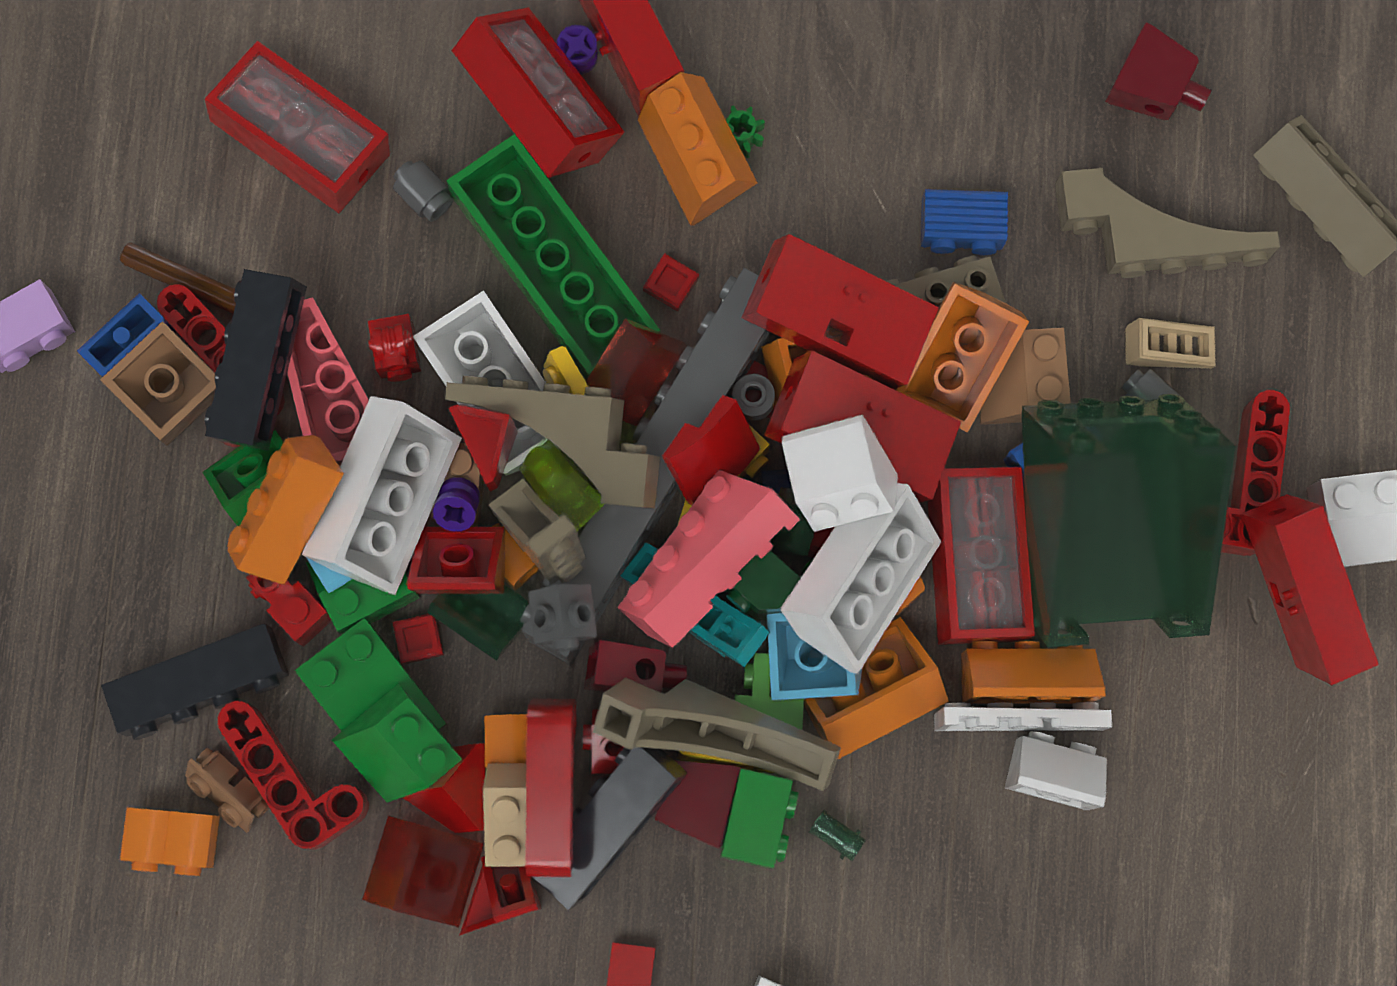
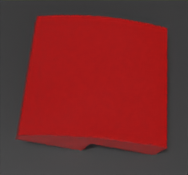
[662,395,760,505]

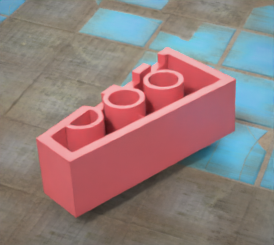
[287,297,369,467]
[617,470,800,648]

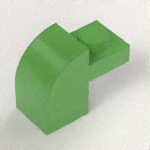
[734,653,804,730]

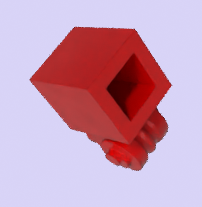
[368,313,422,382]
[246,574,332,647]

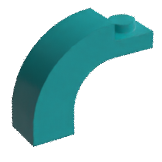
[621,542,770,667]

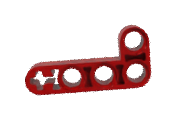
[157,284,285,447]
[1186,390,1290,556]
[526,698,577,877]
[217,701,369,849]

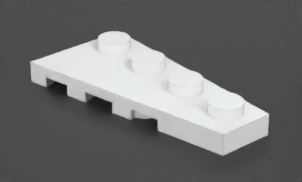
[934,702,1112,731]

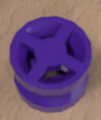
[557,25,598,75]
[433,477,480,532]

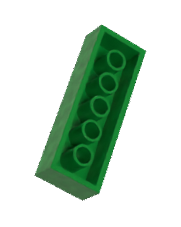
[446,134,661,388]

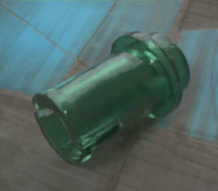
[809,810,866,861]

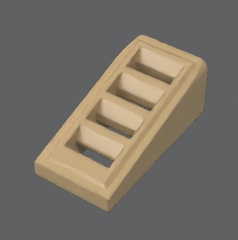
[1125,318,1215,368]

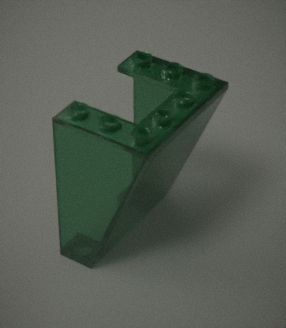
[1021,394,1236,647]

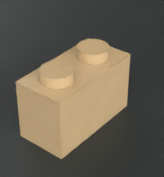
[483,763,526,866]

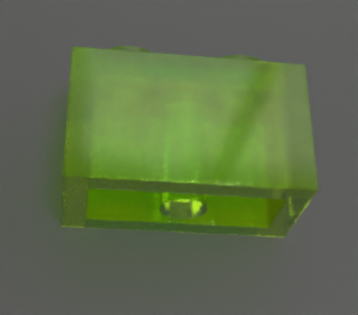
[519,439,605,532]

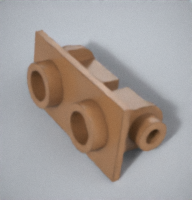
[185,748,269,833]

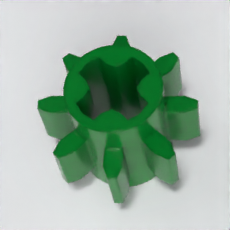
[725,105,765,158]

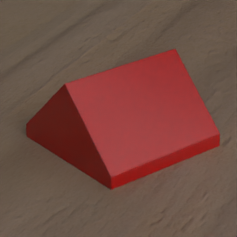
[407,527,505,594]

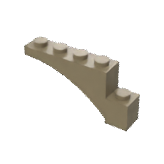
[1055,168,1280,278]
[445,376,660,509]
[488,478,586,585]
[593,678,841,791]

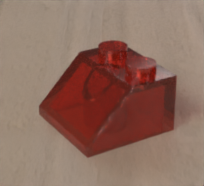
[586,318,687,426]
[362,815,484,928]

